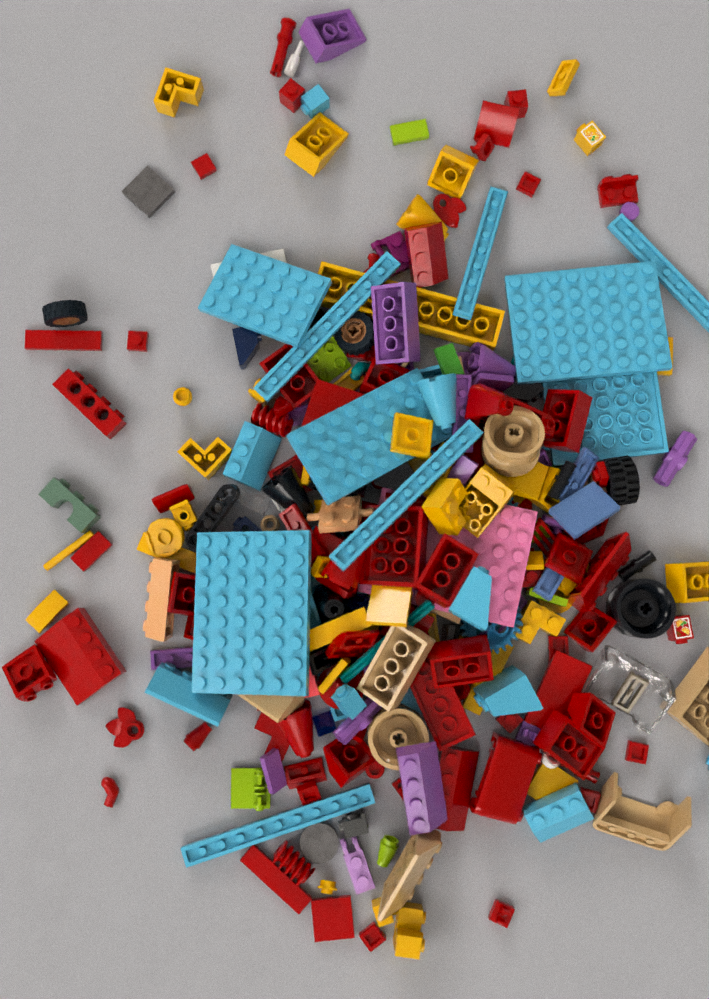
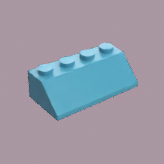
[144,662,233,727]

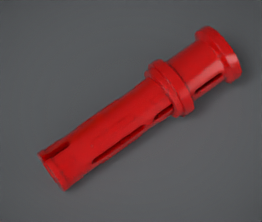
[270,18,297,77]

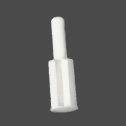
[284,40,305,77]

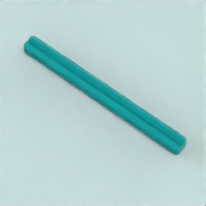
[339,600,435,683]

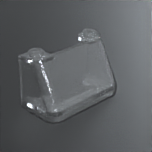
[581,645,676,734]

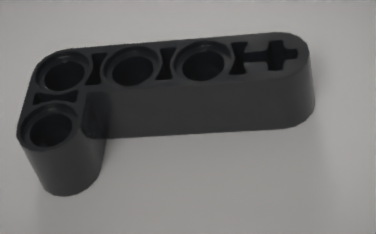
[185,484,240,552]

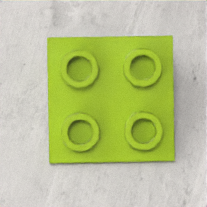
[307,336,352,382]
[231,768,270,811]

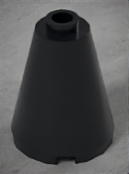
[262,465,313,519]
[313,584,351,619]

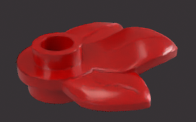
[433,194,467,228]
[105,707,145,748]

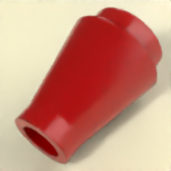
[183,722,212,751]

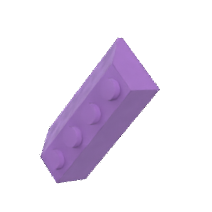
[371,282,421,365]
[396,741,448,836]

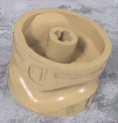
[481,406,545,477]
[367,705,429,770]

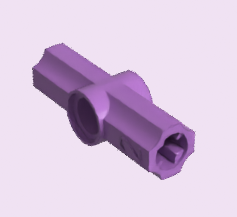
[652,431,697,487]
[333,697,382,745]

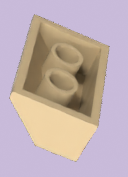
[237,694,305,723]

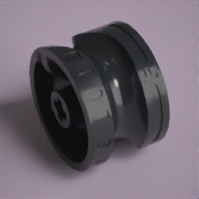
[606,579,676,639]

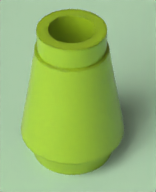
[377,835,399,868]

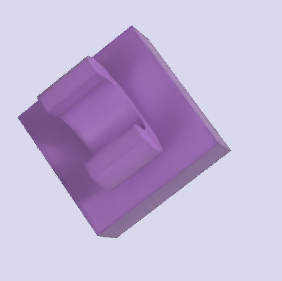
[515,720,541,746]

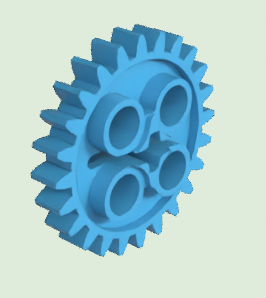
[459,607,524,654]

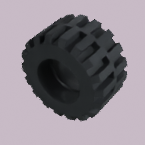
[603,455,640,506]

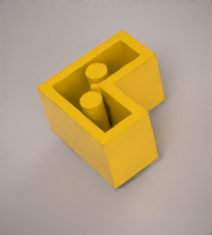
[153,67,204,118]
[177,437,232,481]
[422,478,467,536]
[516,600,566,644]
[393,902,426,959]

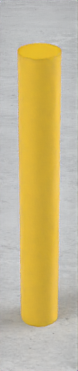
[43,530,94,571]

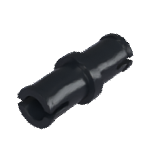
[547,460,577,501]
[618,550,656,582]

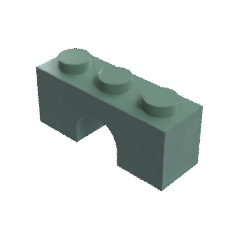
[38,477,101,534]

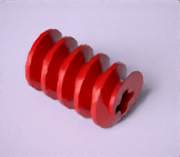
[251,402,294,437]
[272,840,316,886]

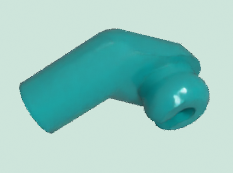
[350,362,371,381]

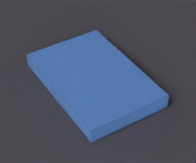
[548,481,621,540]

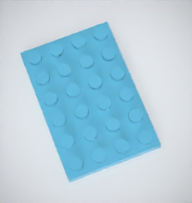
[198,244,332,348]

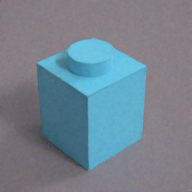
[300,84,330,119]
[331,683,367,720]

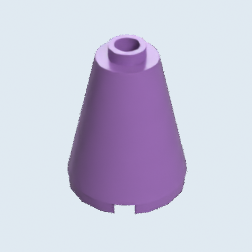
[463,342,516,380]

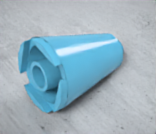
[417,373,457,429]

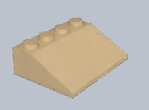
[662,646,709,746]
[377,829,442,922]

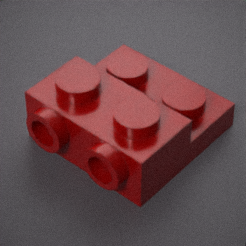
[2,644,57,702]

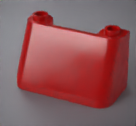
[465,383,555,438]
[469,731,542,825]

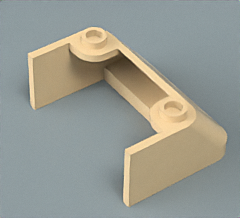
[593,772,692,851]

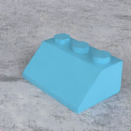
[223,421,282,491]
[523,782,594,843]

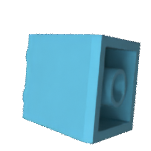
[448,566,492,632]
[473,665,544,716]

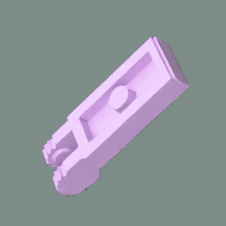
[340,836,375,895]

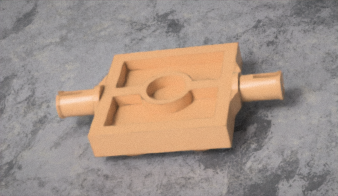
[307,495,374,533]

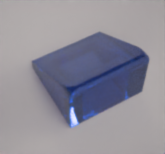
[312,710,337,737]

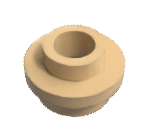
[260,515,280,531]

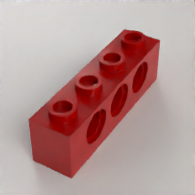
[52,368,127,439]

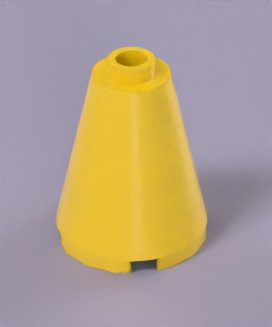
[396,194,449,241]

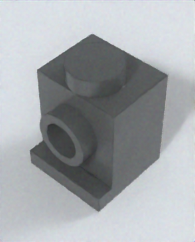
[338,809,369,839]

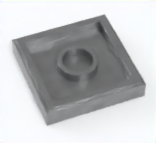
[122,166,175,218]

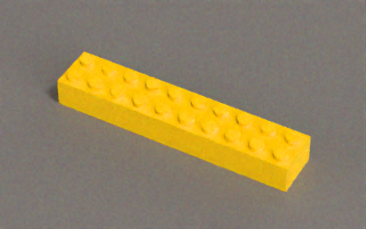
[318,261,505,351]

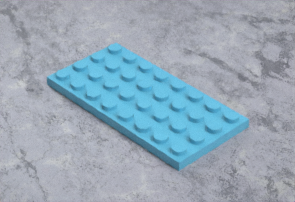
[286,368,452,506]

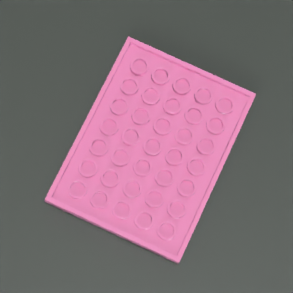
[358,487,538,628]

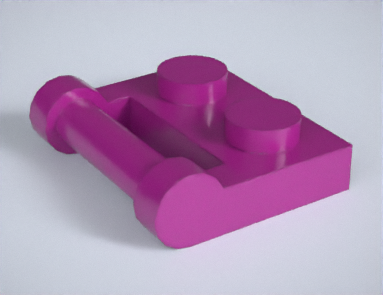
[370,231,410,278]

